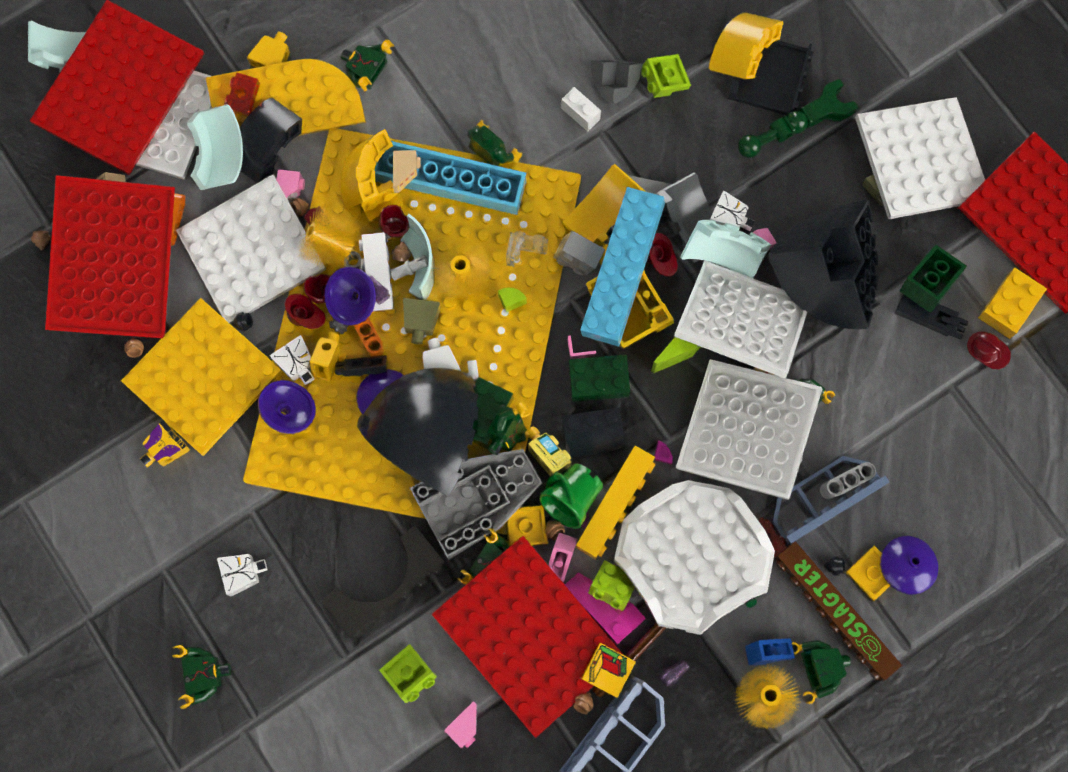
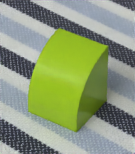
[498,288,527,312]

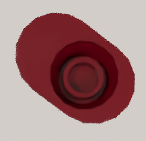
[647,233,678,276]
[284,294,326,329]
[967,332,1011,370]

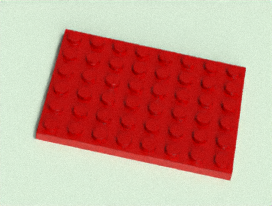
[30,0,204,175]
[958,131,1068,314]
[45,175,175,338]
[432,536,623,738]

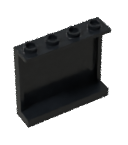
[728,40,814,115]

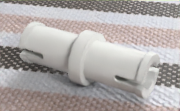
[390,255,429,281]

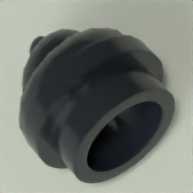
[232,312,253,331]
[824,556,845,576]

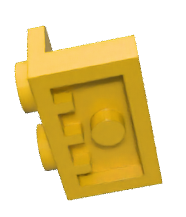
[360,180,402,222]

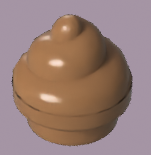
[290,198,309,217]
[31,231,51,250]
[392,242,411,262]
[124,338,144,358]
[545,521,565,541]
[574,693,594,714]

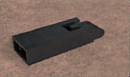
[895,294,968,339]

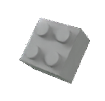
[553,231,605,276]

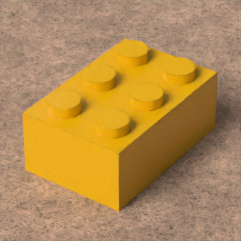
[978,267,1047,339]

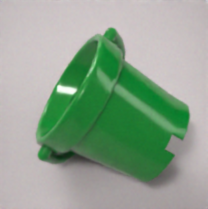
[539,463,603,529]

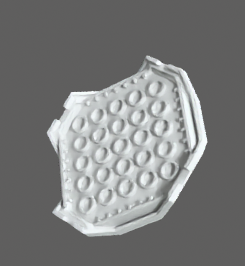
[614,480,775,635]

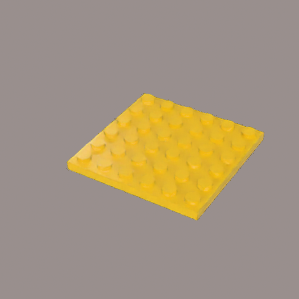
[121,298,283,456]

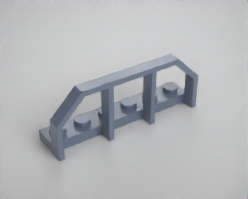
[771,456,889,547]
[559,674,665,772]

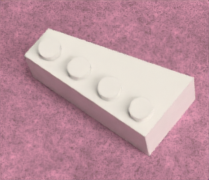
[359,232,394,312]

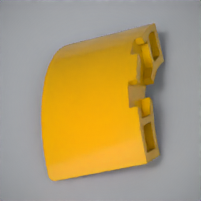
[709,13,783,79]
[341,129,393,210]
[562,164,646,247]

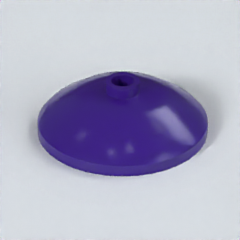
[325,267,376,325]
[357,369,404,414]
[258,380,316,434]
[880,536,938,595]

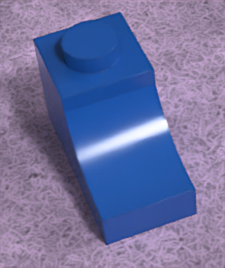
[745,638,795,666]

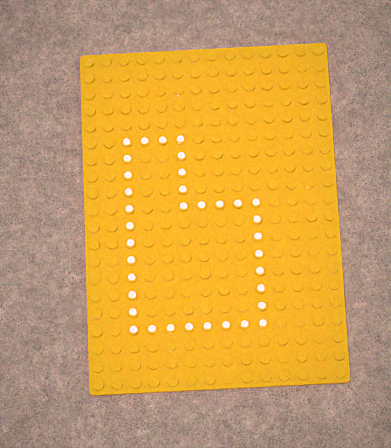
[243,128,581,535]

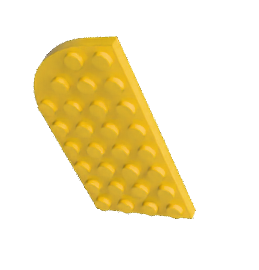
[206,59,366,136]

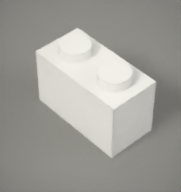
[561,87,601,132]

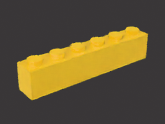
[575,446,656,560]

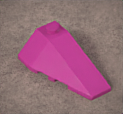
[565,572,646,645]

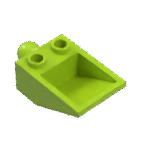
[651,337,701,373]

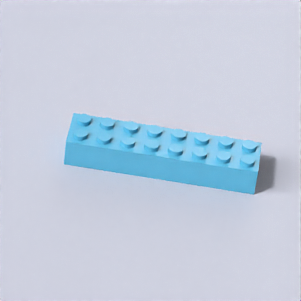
[374,141,527,215]
[580,187,665,347]

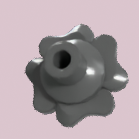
[329,318,349,334]

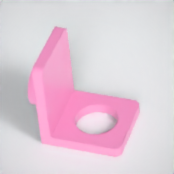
[567,335,596,359]

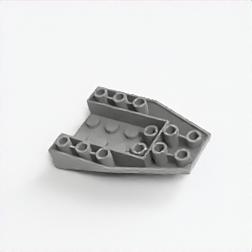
[410,449,542,560]

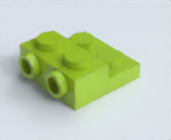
[641,54,691,98]
[588,560,635,611]
[379,644,437,703]

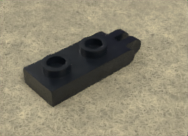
[335,355,388,377]

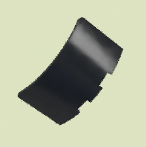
[240,98,302,183]

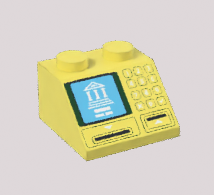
[528,433,571,476]

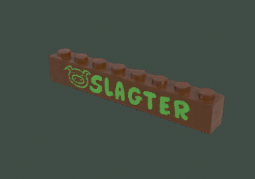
[775,541,902,682]

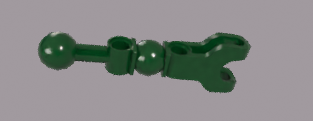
[738,79,859,158]

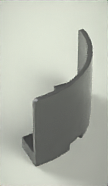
[657,172,713,263]

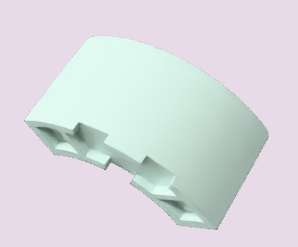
[28,21,86,72]
[187,105,243,190]
[400,214,435,300]
[680,220,771,278]

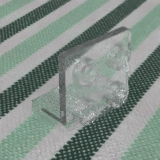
[506,231,548,267]

